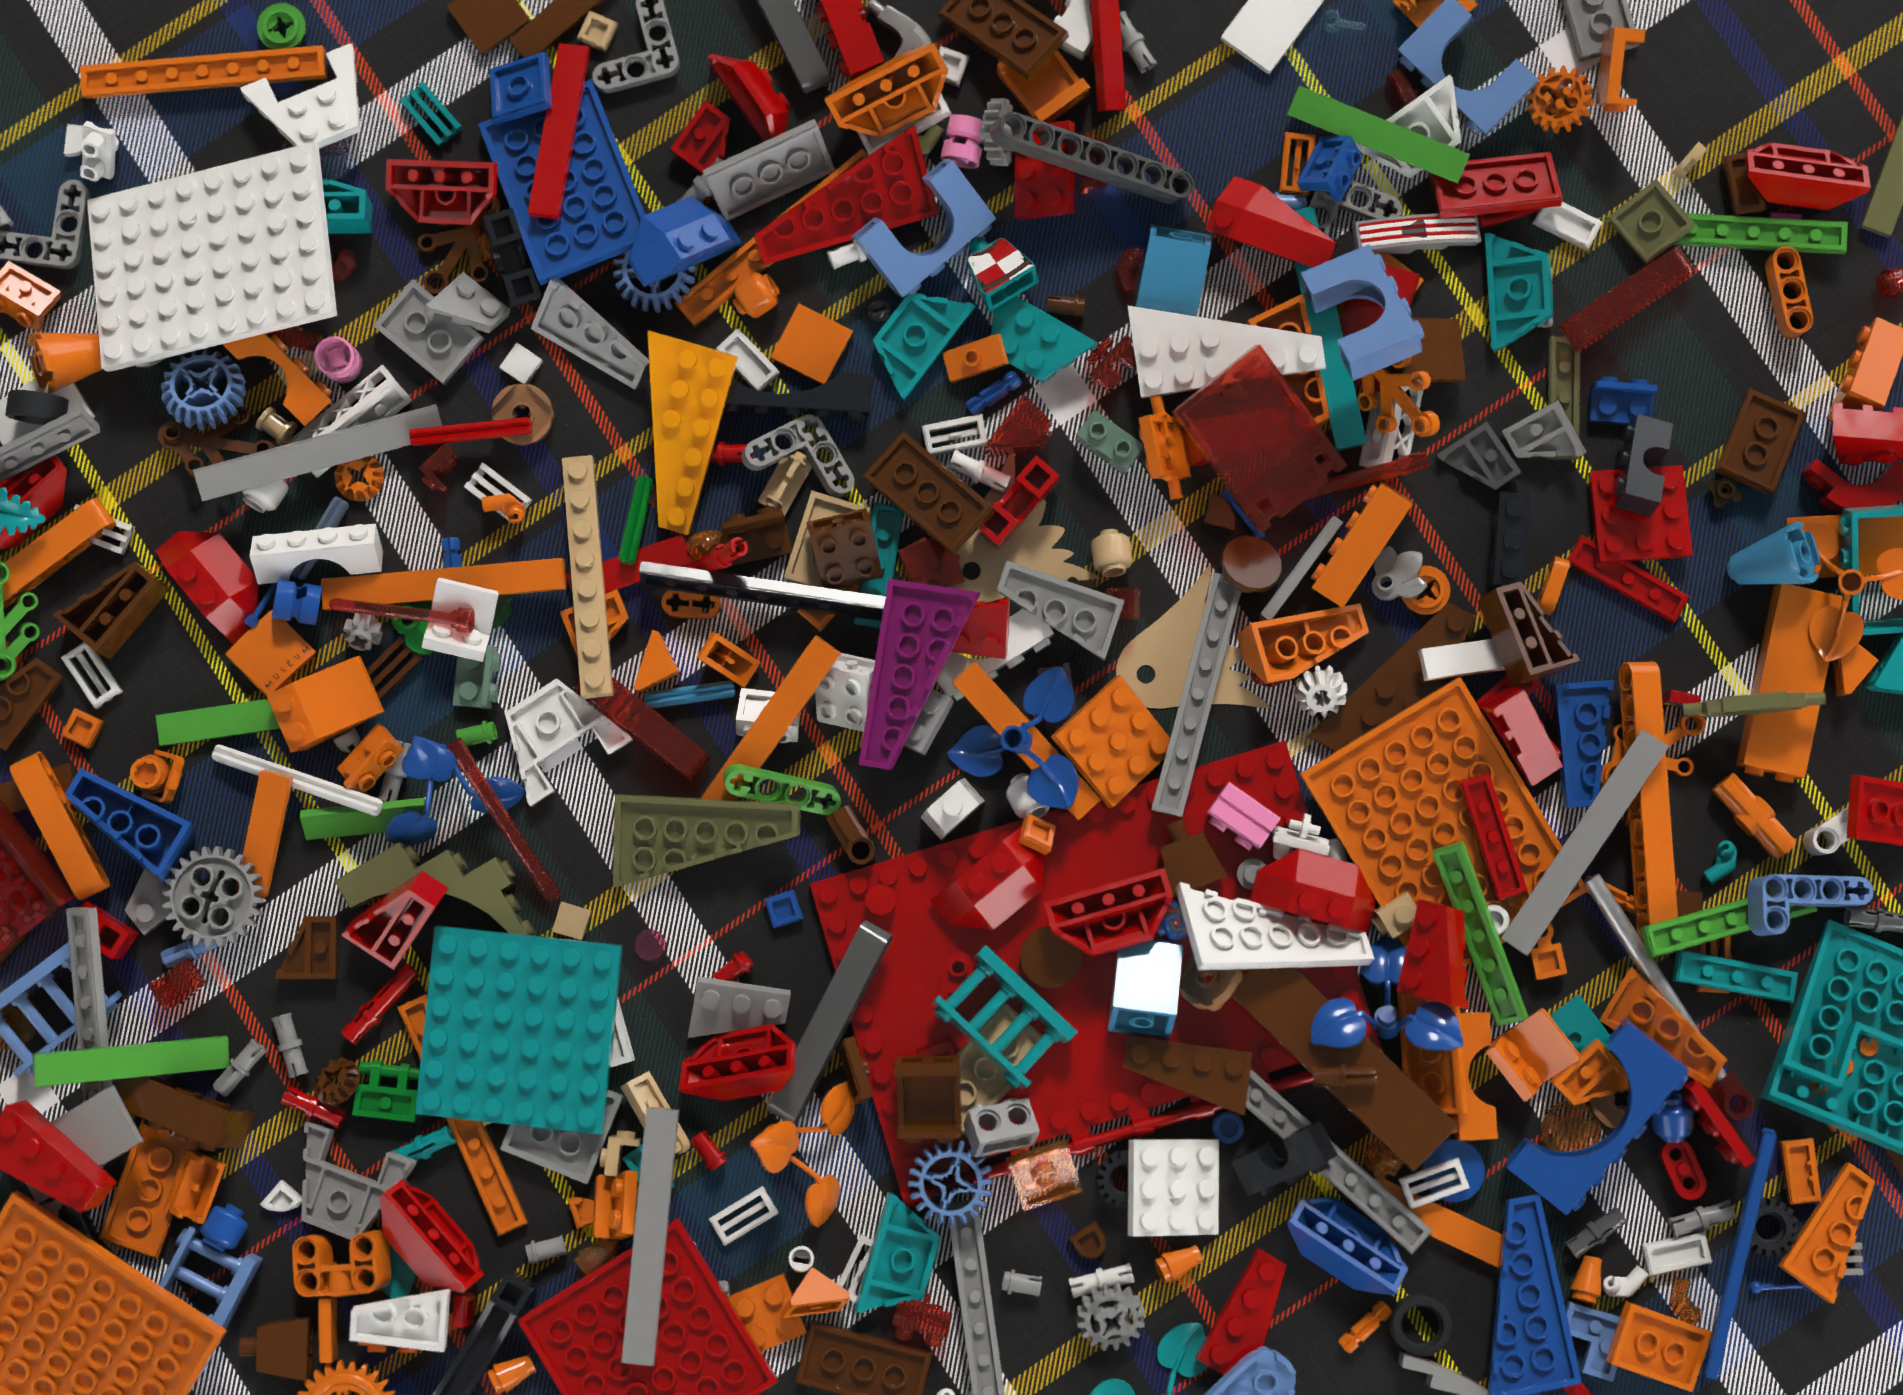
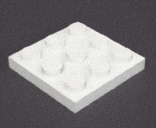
[1128,1139,1219,1237]

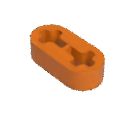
[1537,556,1570,616]
[661,590,721,620]

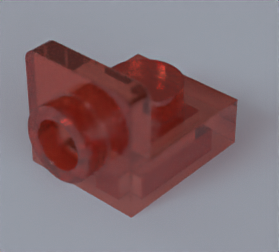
[419,443,459,494]
[149,958,207,1010]

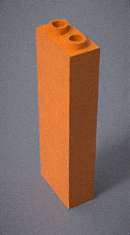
[1736,584,1843,784]

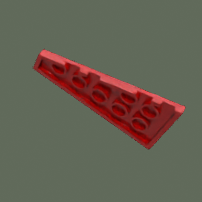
[754,125,939,265]

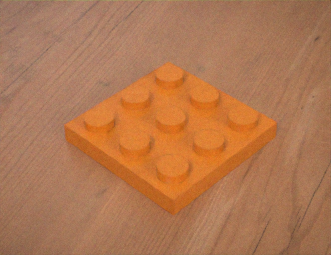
[1051,675,1170,808]

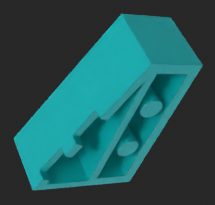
[322,179,373,234]

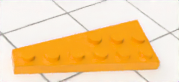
[648,330,739,535]

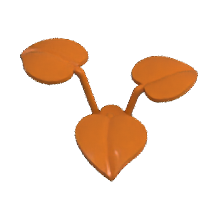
[1789,522,1903,662]
[750,1080,855,1228]

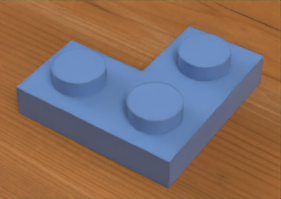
[1565,1301,1620,1382]

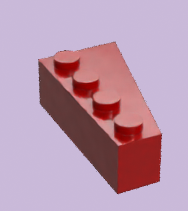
[815,0,885,81]

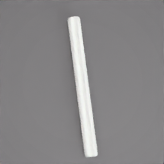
[212,744,383,816]

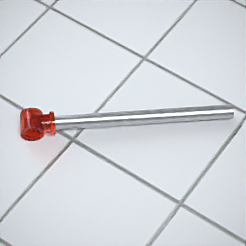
[1584,874,1754,1120]

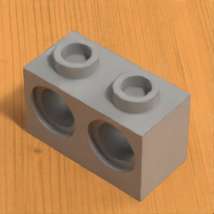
[963,1098,1040,1158]

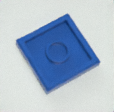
[489,52,552,125]

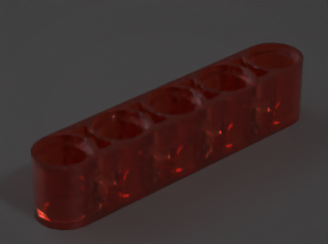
[1559,245,1696,352]
[573,677,711,782]

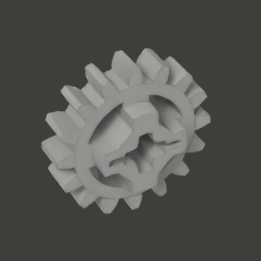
[979,98,1015,166]
[1076,1282,1145,1351]

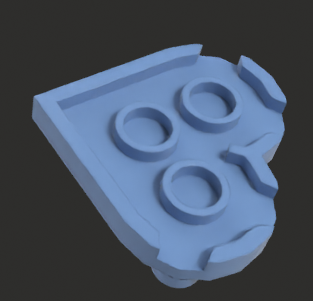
[1204,1346,1296,1395]

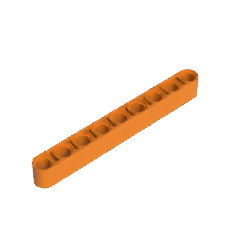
[1619,661,1678,940]

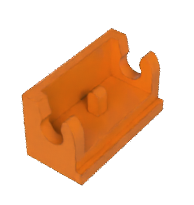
[163,1149,226,1224]

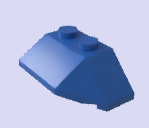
[628,196,742,287]
[1287,1197,1408,1296]

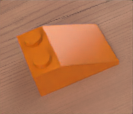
[266,656,385,752]

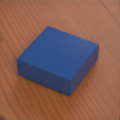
[764,889,804,929]

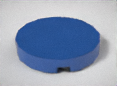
[1421,1139,1485,1202]

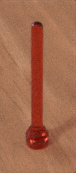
[329,598,475,633]

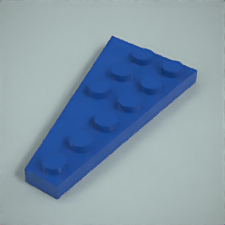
[1488,1193,1582,1395]

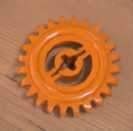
[298,1359,395,1395]

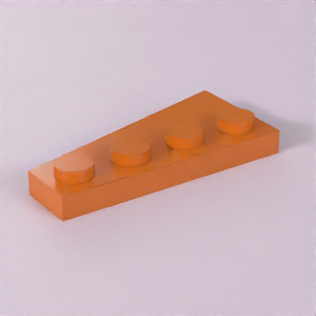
[1599,967,1727,1088]

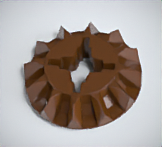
[313,1057,360,1106]

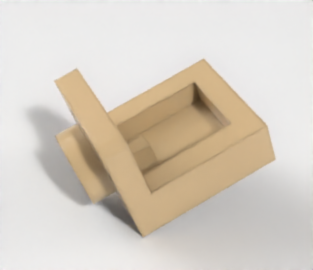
[1372,892,1417,939]
[600,1130,642,1176]

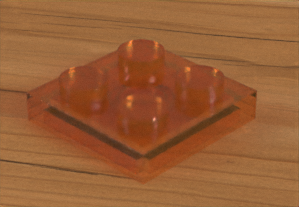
[1006,1139,1083,1211]

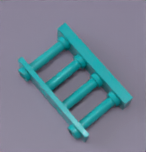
[931,945,1077,1090]

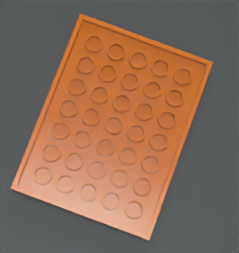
[1299,677,1588,967]
[0,1190,227,1395]

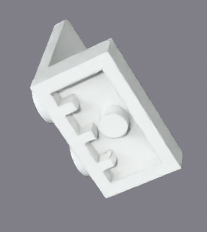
[422,578,499,662]
[815,653,875,732]

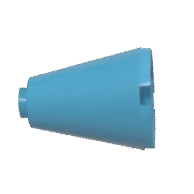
[1727,522,1820,585]

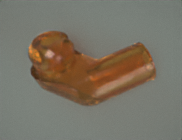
[1670,1277,1702,1324]

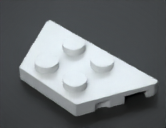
[1355,74,1461,178]

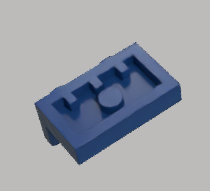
[1297,136,1363,202]
[1588,376,1658,425]

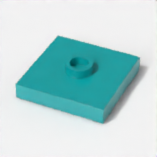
[1550,994,1611,1053]

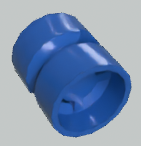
[272,579,322,625]

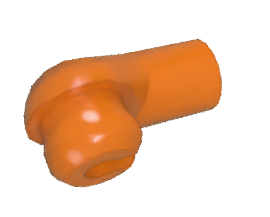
[482,493,526,523]

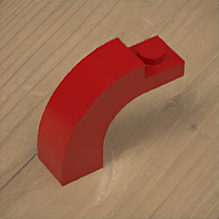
[1801,459,1903,513]

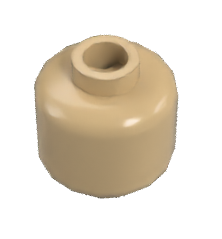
[1091,529,1133,577]

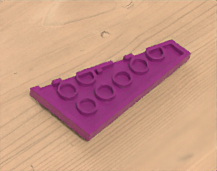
[859,579,981,770]

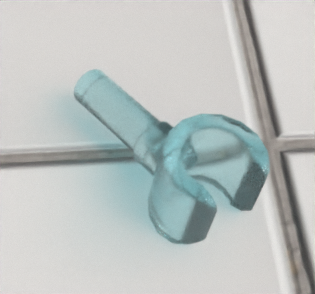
[1323,10,1366,33]

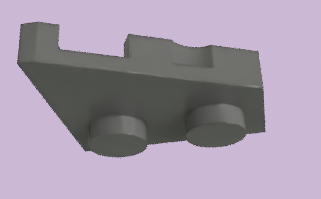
[1437,421,1521,490]

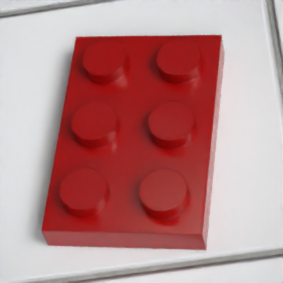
[1014,120,1075,220]
[1847,775,1903,847]
[1679,1077,1756,1168]

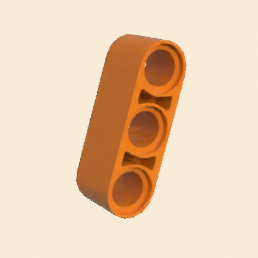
[1765,246,1813,339]

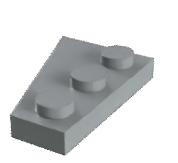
[688,977,791,1038]

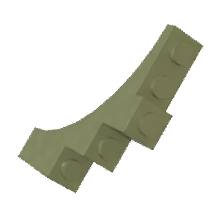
[334,842,537,936]

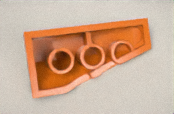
[1237,604,1369,684]

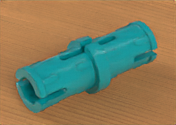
[392,1125,456,1160]

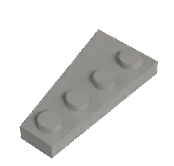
[530,278,649,390]
[996,560,1124,660]

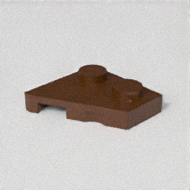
[275,916,339,979]

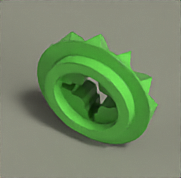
[257,3,306,49]

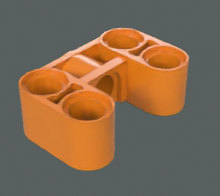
[292,1230,392,1297]

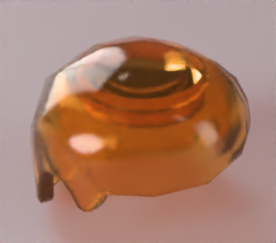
[686,530,733,565]

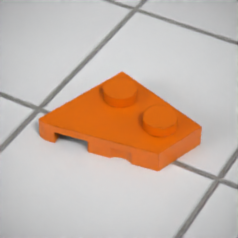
[1550,1039,1629,1105]

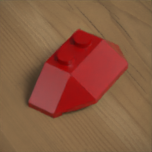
[707,54,791,143]
[1745,142,1871,210]
[386,159,498,225]
[0,455,67,549]
[156,531,259,644]
[930,826,1045,930]
[1249,849,1376,932]
[1043,868,1174,957]
[679,1024,796,1101]
[380,1179,484,1293]

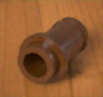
[1047,294,1086,319]

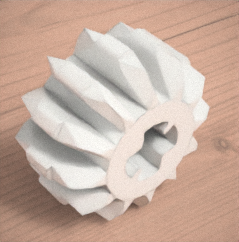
[1294,664,1348,718]

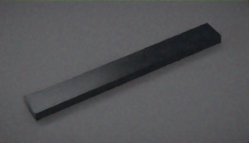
[639,561,885,621]

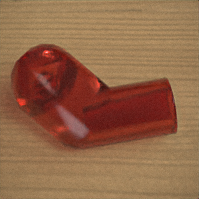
[1115,248,1143,295]
[332,250,357,281]

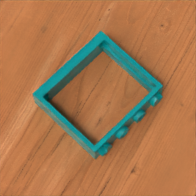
[1838,505,1903,635]

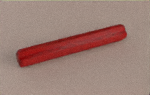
[409,417,532,446]

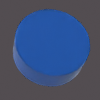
[1212,1111,1244,1143]

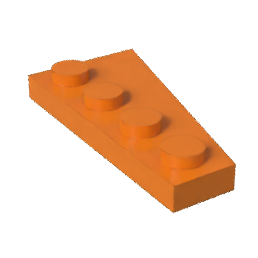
[1778,1162,1875,1304]

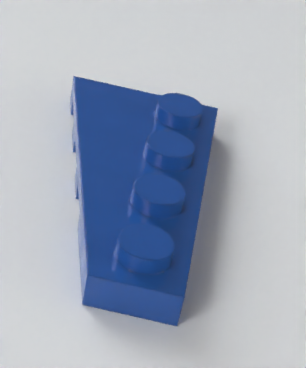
[1551,680,1614,809]

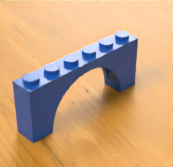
[1505,1017,1689,1215]

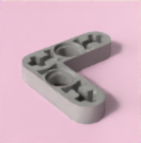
[592,0,680,93]
[0,180,90,269]
[1309,180,1403,235]
[742,414,854,498]

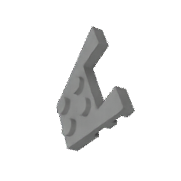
[301,1121,417,1240]

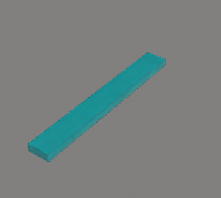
[1294,206,1367,451]

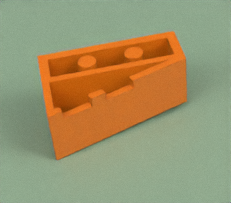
[1826,317,1903,421]

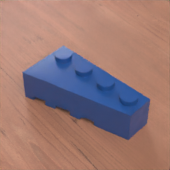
[64,768,196,886]

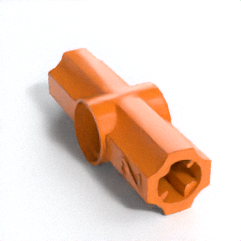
[1712,772,1797,860]

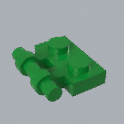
[352,1060,420,1122]

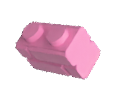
[1206,782,1281,851]

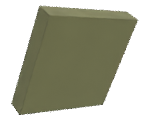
[1607,179,1696,266]

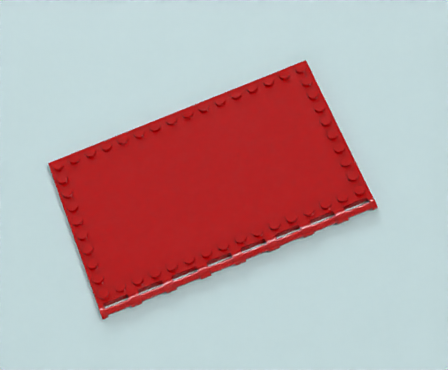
[810,741,1383,1208]

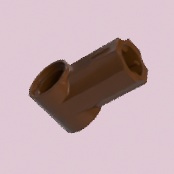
[826,804,876,866]

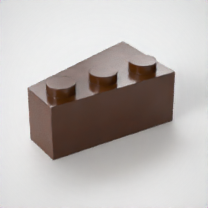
[52,561,171,659]

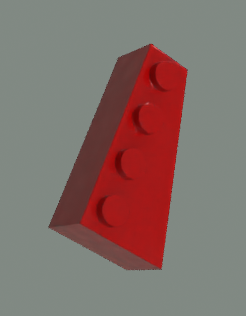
[0,1100,117,1212]

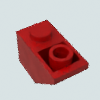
[81,900,139,959]

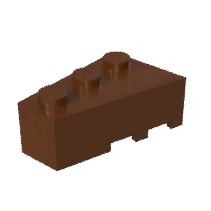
[1478,582,1581,687]

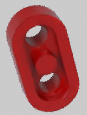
[939,952,974,1014]
[1659,1140,1707,1200]

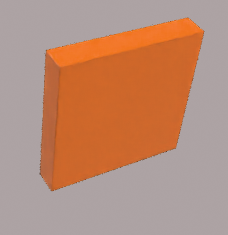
[770,303,853,385]

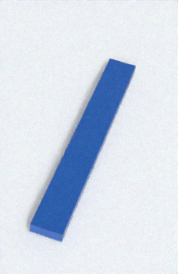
[1703,1127,1776,1380]

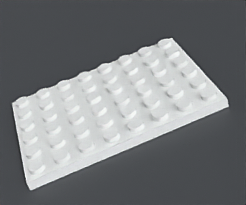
[87,142,337,372]

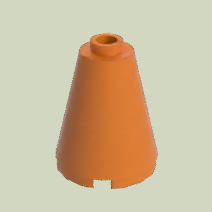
[27,332,102,393]

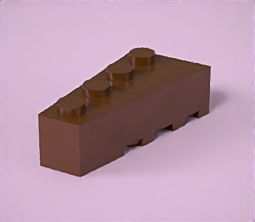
[114,1075,256,1152]

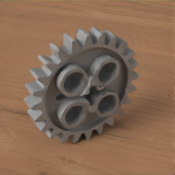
[162,846,266,948]

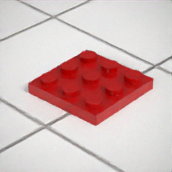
[1588,465,1693,563]

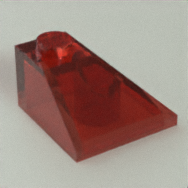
[985,395,1053,458]

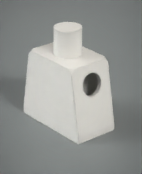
[921,778,985,840]

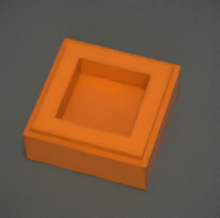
[61,708,105,749]
[1019,813,1056,855]

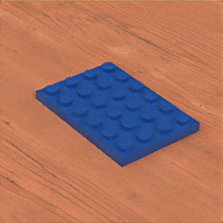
[478,79,646,286]

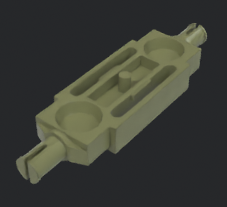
[1682,691,1826,718]

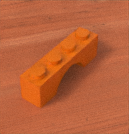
[222,333,333,427]
[1449,1012,1498,1141]

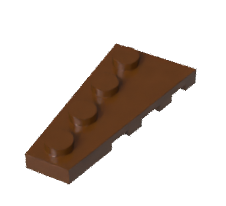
[1123,1036,1253,1116]

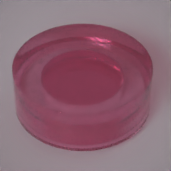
[634,930,666,961]

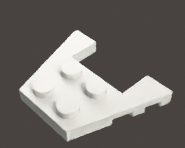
[240,43,360,149]
[505,678,633,807]

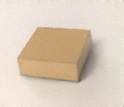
[577,11,618,53]
[552,902,592,940]

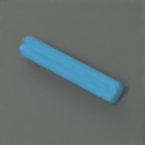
[644,680,735,709]

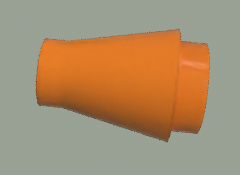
[1154,1245,1203,1283]
[1570,1255,1602,1304]
[487,1354,537,1394]

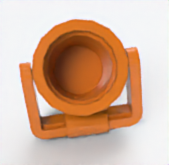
[130,749,185,804]

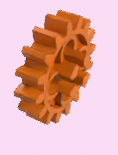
[1526,66,1594,134]

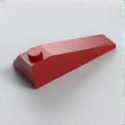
[1206,176,1337,268]

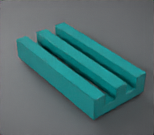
[399,81,463,148]

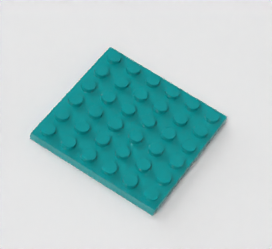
[415,926,623,1135]

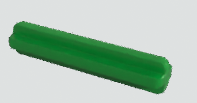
[618,475,653,565]

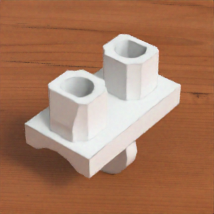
[80,121,119,182]
[1272,813,1330,859]

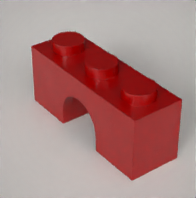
[977,455,1060,550]

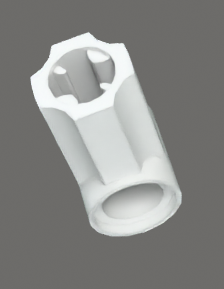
[1803,806,1851,856]

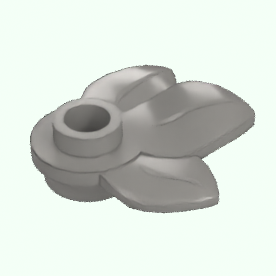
[1372,546,1427,601]

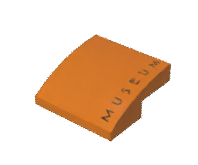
[226,609,316,697]

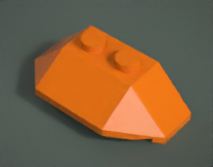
[824,42,948,138]

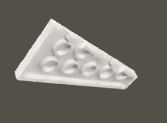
[1175,882,1374,970]

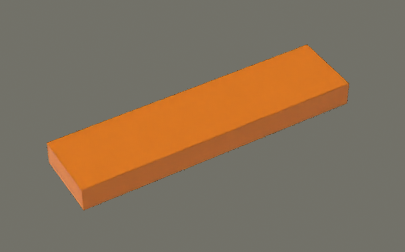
[235,769,293,898]

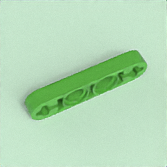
[723,764,841,815]

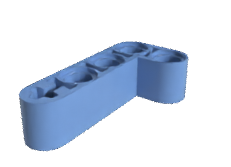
[1747,874,1874,936]

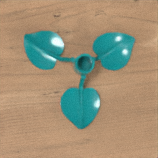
[1090,1323,1208,1395]

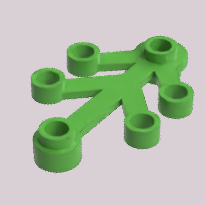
[0,561,40,680]

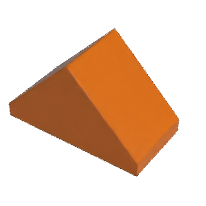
[633,630,681,693]
[696,631,761,688]
[1832,643,1879,697]
[781,1267,850,1318]

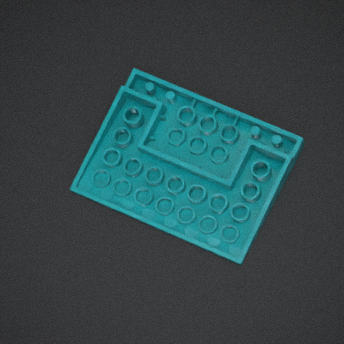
[1761,919,1903,1155]

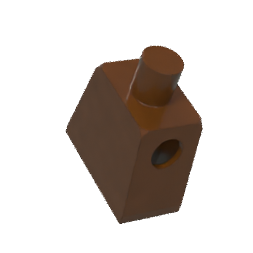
[1159,819,1227,896]
[239,1315,315,1380]

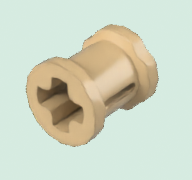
[255,406,297,446]

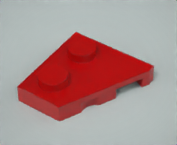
[669,100,730,174]

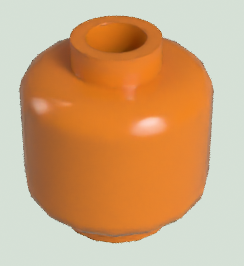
[733,272,780,318]

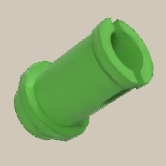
[456,720,498,749]

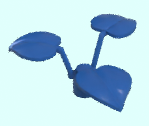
[947,667,1078,809]
[385,735,526,845]
[1311,937,1464,1051]

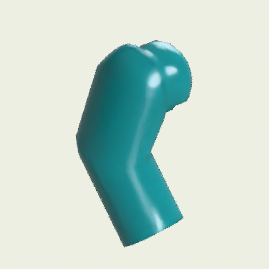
[1702,840,1737,886]

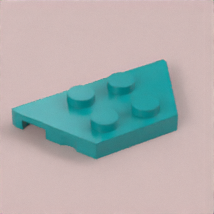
[1485,233,1554,352]
[873,293,976,401]
[991,296,1098,383]
[854,1192,941,1313]

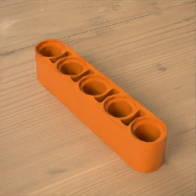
[2,498,117,609]
[10,751,110,901]

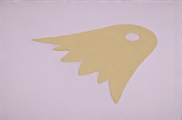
[941,451,1100,603]
[1116,564,1270,709]

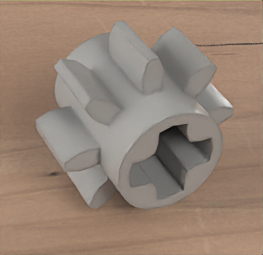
[343,613,383,651]

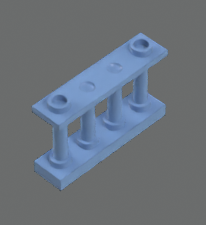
[0,942,122,1076]
[159,1224,263,1372]

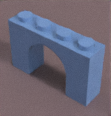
[1398,0,1539,137]
[851,159,996,297]
[1300,244,1425,381]

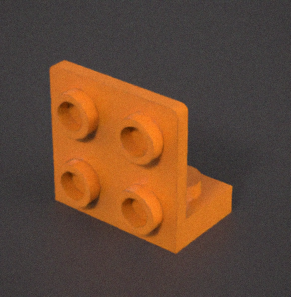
[1486,1008,1581,1102]

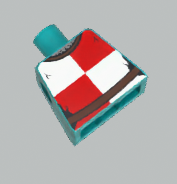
[967,237,1039,312]

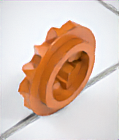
[334,456,384,502]
[1401,565,1450,615]

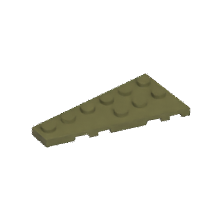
[613,794,801,888]

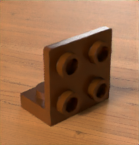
[721,507,792,567]
[806,508,883,589]

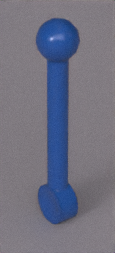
[1221,488,1266,540]
[245,583,277,628]
[1749,1281,1812,1294]

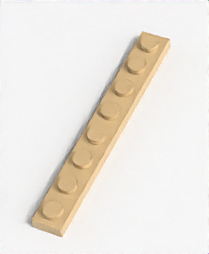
[562,455,614,699]

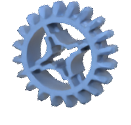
[613,250,696,313]
[161,348,246,431]
[908,1141,993,1226]

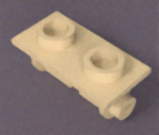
[757,448,812,516]

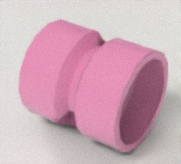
[940,114,983,169]
[314,336,362,384]

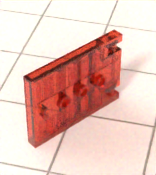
[1171,344,1347,532]

